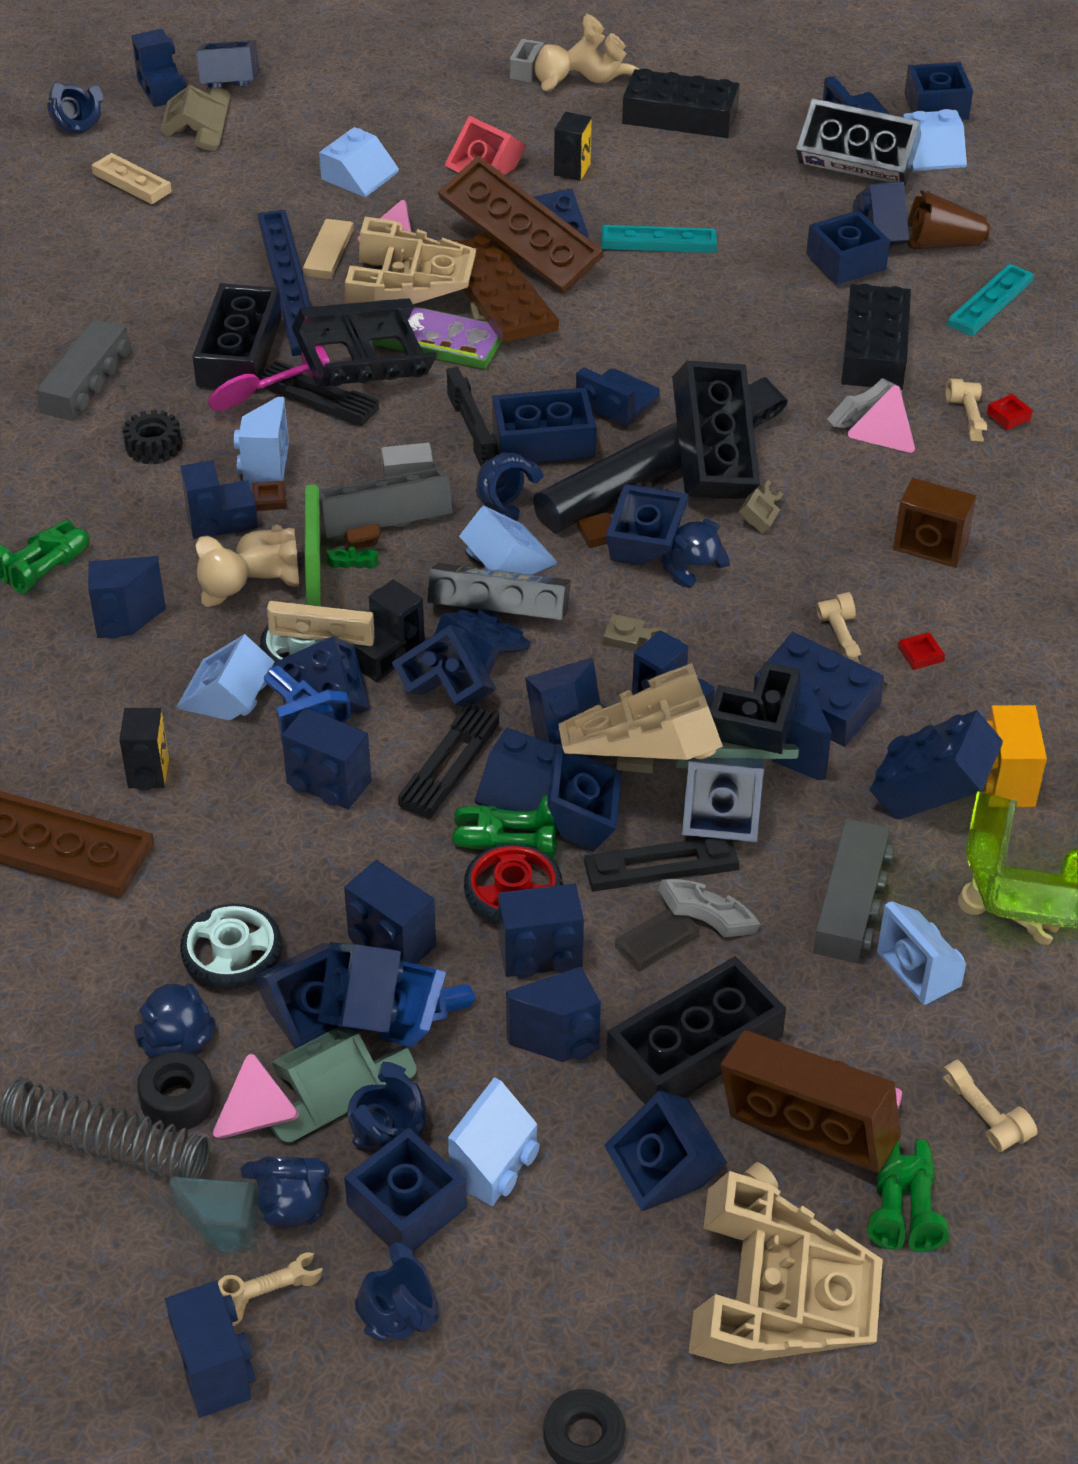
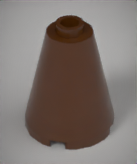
[907,190,990,249]

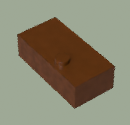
[720,1030,901,1173]

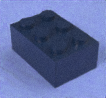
[492,387,596,463]
[754,631,884,747]
[870,710,1003,820]

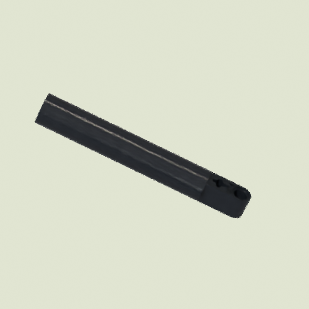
[533,377,788,533]

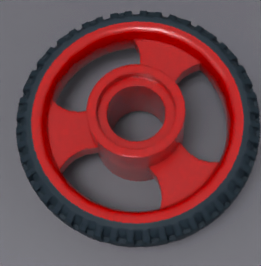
[464,843,563,924]

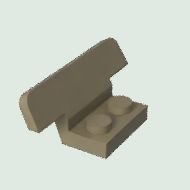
[160,85,230,151]

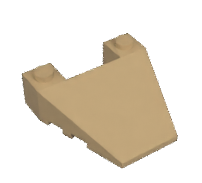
[344,217,476,304]
[558,663,723,760]
[689,1171,883,1364]

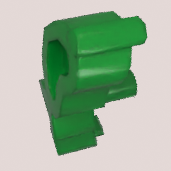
[326,547,379,569]

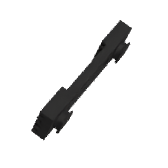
[258,360,379,426]
[446,367,498,466]
[398,702,499,819]
[584,837,739,892]

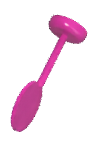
[208,345,330,410]

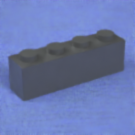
[36,319,131,421]
[319,467,453,540]
[813,818,895,964]

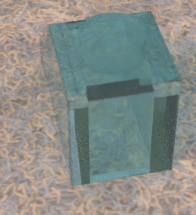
[170,1177,259,1252]

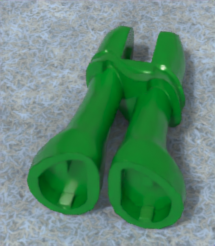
[0,519,90,594]
[452,794,559,860]
[867,1139,949,1252]

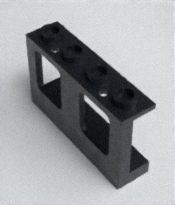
[292,298,437,387]

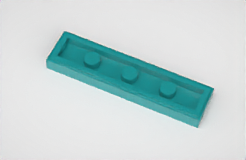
[601,225,717,253]
[947,264,1034,337]

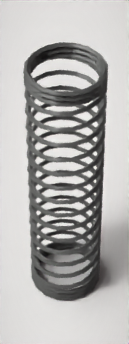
[0,1077,211,1187]

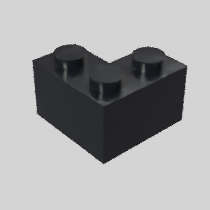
[352,579,425,683]
[710,662,801,754]

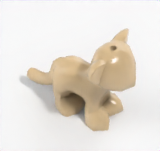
[534,13,638,92]
[195,524,299,607]

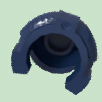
[47,82,103,134]
[476,452,544,521]
[662,519,730,588]
[134,984,215,1058]
[347,1061,426,1152]
[240,1157,330,1227]
[355,1242,439,1342]

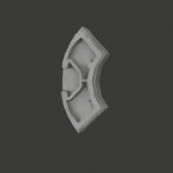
[827,378,903,428]
[658,879,760,937]

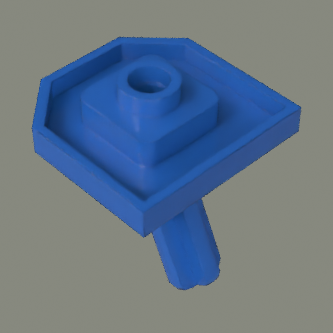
[264,665,351,741]
[380,961,476,1048]

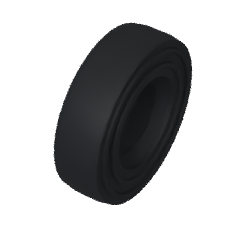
[543,1389,626,1464]

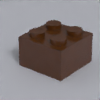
[893,478,977,568]

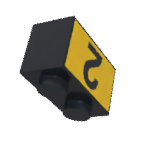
[554,112,592,181]
[119,708,169,790]

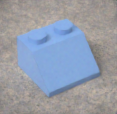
[903,109,967,171]
[319,127,399,197]
[234,397,289,486]
[459,505,558,575]
[176,634,275,721]
[877,901,966,1005]
[448,1077,540,1206]

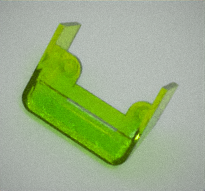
[965,791,1078,929]

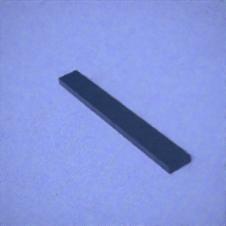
[257,210,322,356]

